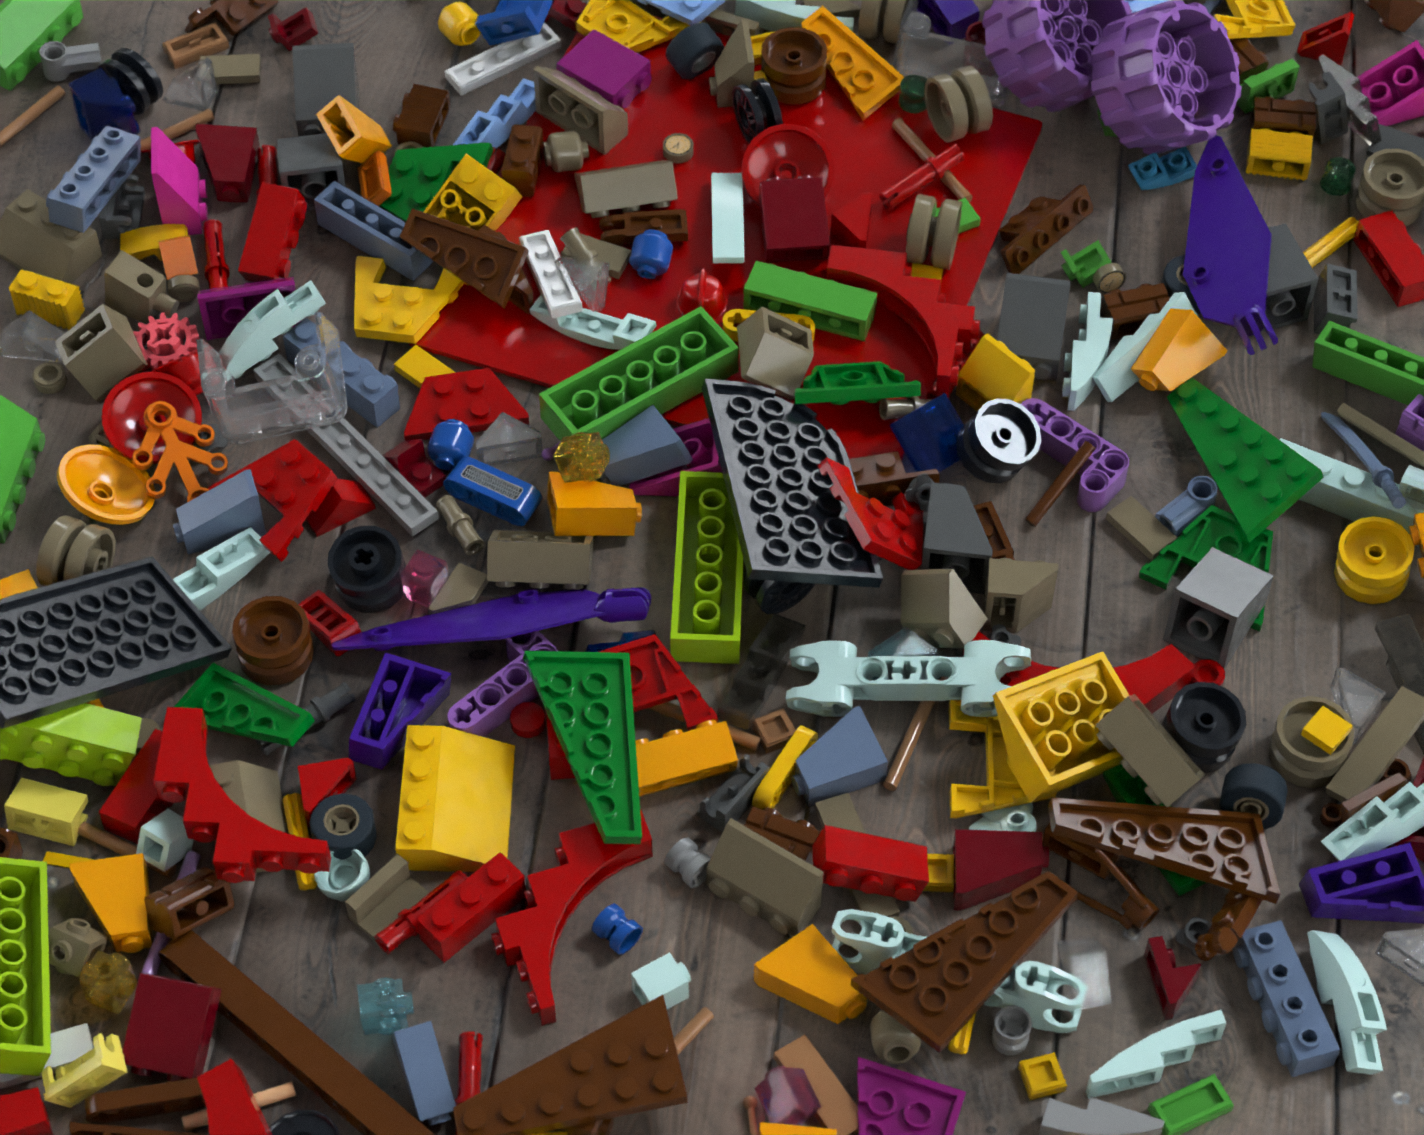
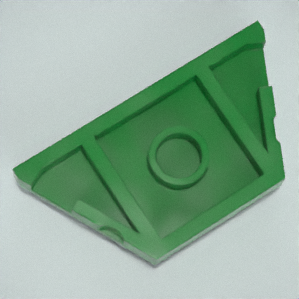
[795,361,921,405]

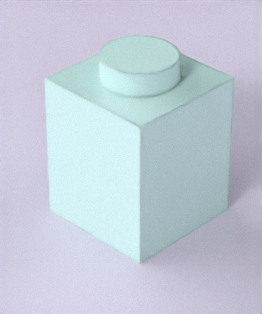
[136,809,194,872]
[631,952,691,1009]

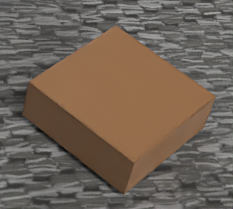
[752,708,796,754]

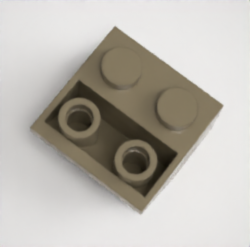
[55,303,147,402]
[737,307,814,400]
[982,558,1058,633]

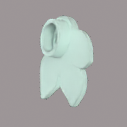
[969,803,1036,832]

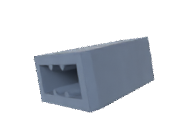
[588,405,693,486]
[173,469,266,554]
[791,706,888,807]
[391,1021,456,1126]

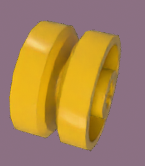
[1334,516,1415,605]

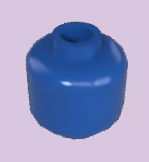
[629,229,673,279]
[427,419,474,470]

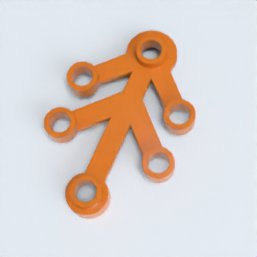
[132,401,228,502]

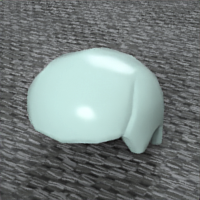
[314,849,370,901]

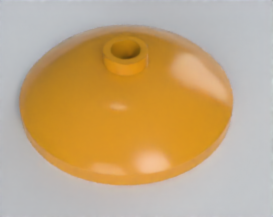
[57,444,155,525]

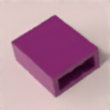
[556,29,652,109]

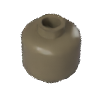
[543,131,589,173]
[870,1010,921,1064]

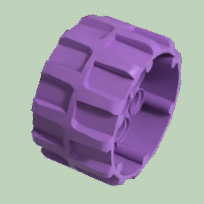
[982,0,1132,112]
[1090,0,1242,155]

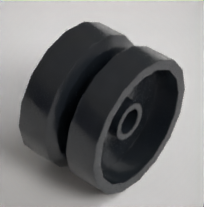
[956,398,1042,483]
[327,526,409,613]
[1162,682,1247,773]

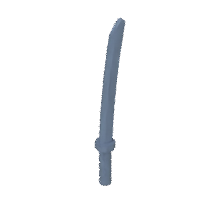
[1321,412,1406,509]

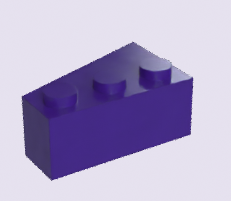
[912,0,980,46]
[349,652,452,770]
[1299,843,1424,924]

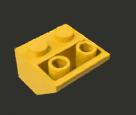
[956,333,1035,411]

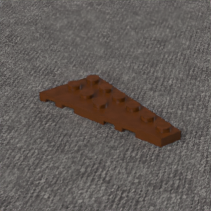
[1048,797,1280,904]
[851,871,1078,1053]
[453,995,687,1135]

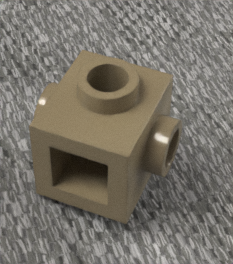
[48,918,108,978]

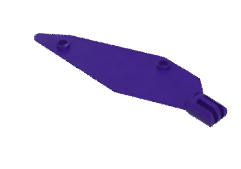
[1183,136,1278,355]
[332,587,652,651]

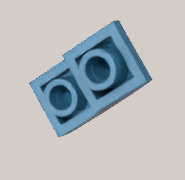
[1128,146,1197,190]

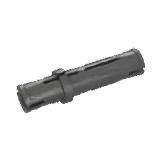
[255,682,356,756]

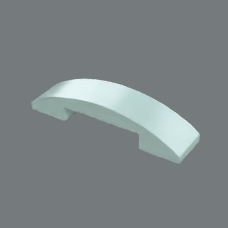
[530,295,657,350]

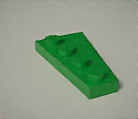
[174,663,315,747]

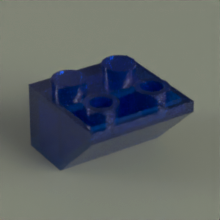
[68,68,141,141]

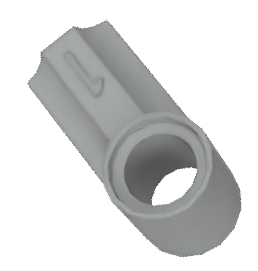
[40,41,101,82]

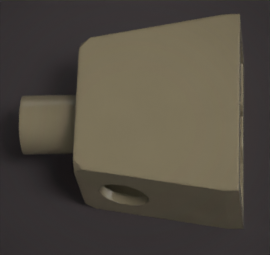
[104,250,179,324]

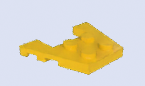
[576,0,701,53]
[1214,0,1296,39]
[354,256,468,344]
[949,700,1057,819]

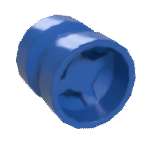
[592,903,643,955]

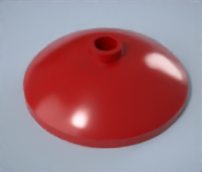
[741,124,835,207]
[102,372,202,464]

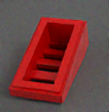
[298,590,362,657]

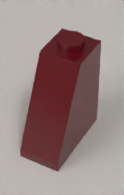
[195,124,260,203]
[953,829,1049,911]

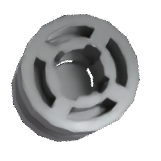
[664,837,711,888]
[992,1006,1032,1056]

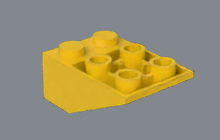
[424,153,523,231]

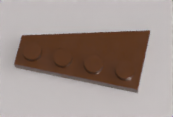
[400,208,529,309]

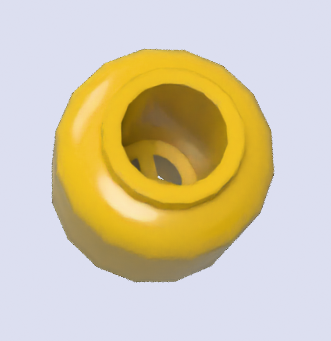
[438,1,481,46]

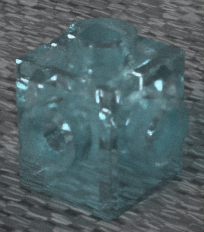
[357,978,414,1035]

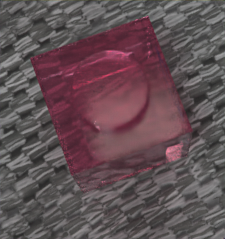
[401,549,449,608]
[754,1066,822,1126]

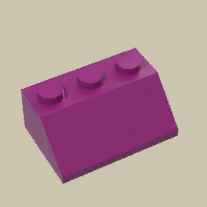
[197,277,301,340]

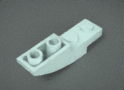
[214,280,326,384]
[1062,292,1113,411]
[1307,930,1387,1075]

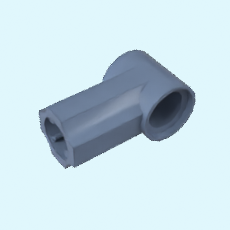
[1155,476,1218,537]

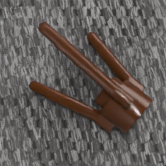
[1077,848,1160,930]

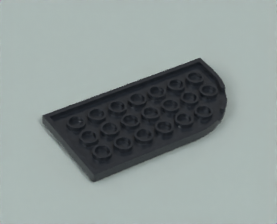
[702,378,883,588]
[0,556,232,729]

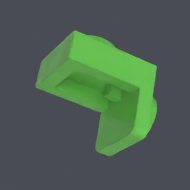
[1061,240,1112,288]

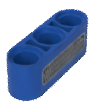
[443,456,543,526]

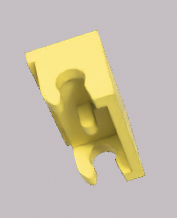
[4,777,88,846]
[42,1033,127,1108]

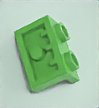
[1236,58,1300,113]

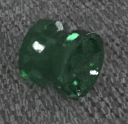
[899,74,927,113]
[1320,157,1356,196]

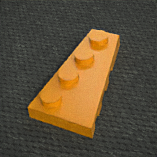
[801,6,907,120]

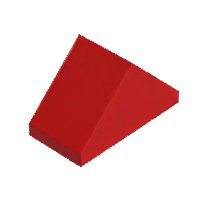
[1297,11,1355,65]
[831,193,872,248]
[305,478,376,537]
[298,758,357,828]

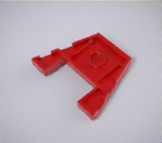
[207,439,337,562]
[818,457,923,570]
[598,634,718,731]

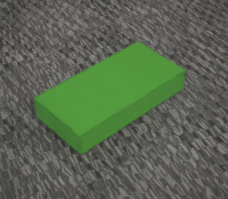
[1148,1074,1234,1135]

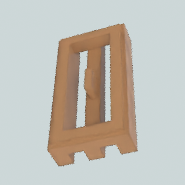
[162,22,229,69]

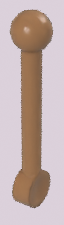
[743,1095,758,1135]

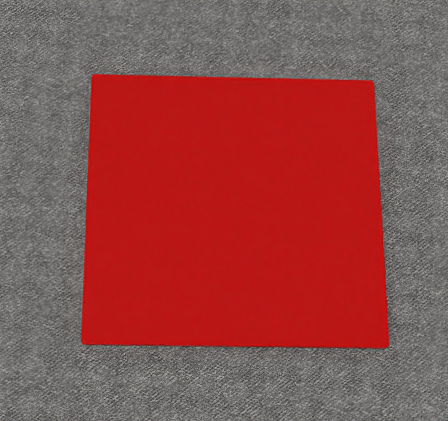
[408,15,1043,461]

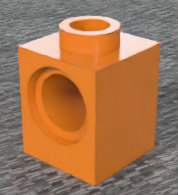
[158,235,198,280]

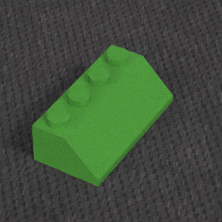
[0,0,84,91]
[0,395,45,544]

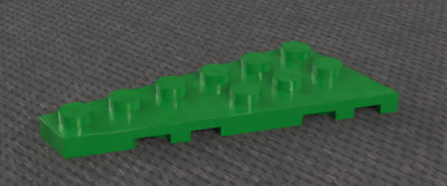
[1167,377,1324,543]
[523,651,642,844]

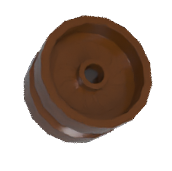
[761,27,827,105]
[232,596,314,685]

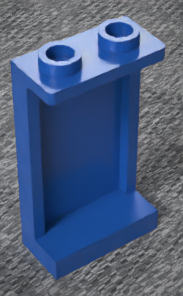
[475,0,553,46]

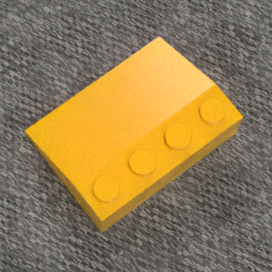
[993,651,1129,803]
[395,725,515,872]

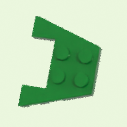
[379,142,494,222]
[1139,505,1273,632]

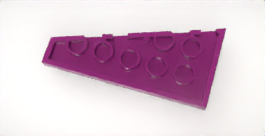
[857,1056,966,1135]

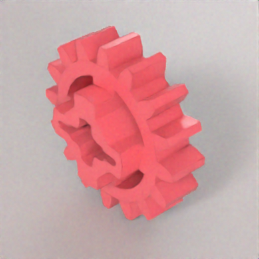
[133,313,201,371]

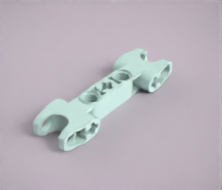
[786,640,1031,717]
[832,909,1087,1033]

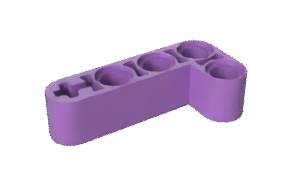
[1021,398,1129,512]
[447,631,558,737]

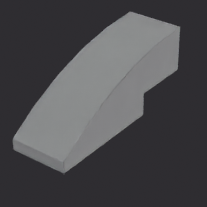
[1039,1097,1165,1135]

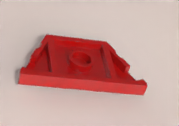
[404,368,529,440]

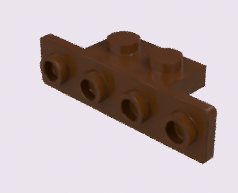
[185,0,279,37]
[999,184,1094,274]
[849,452,940,506]

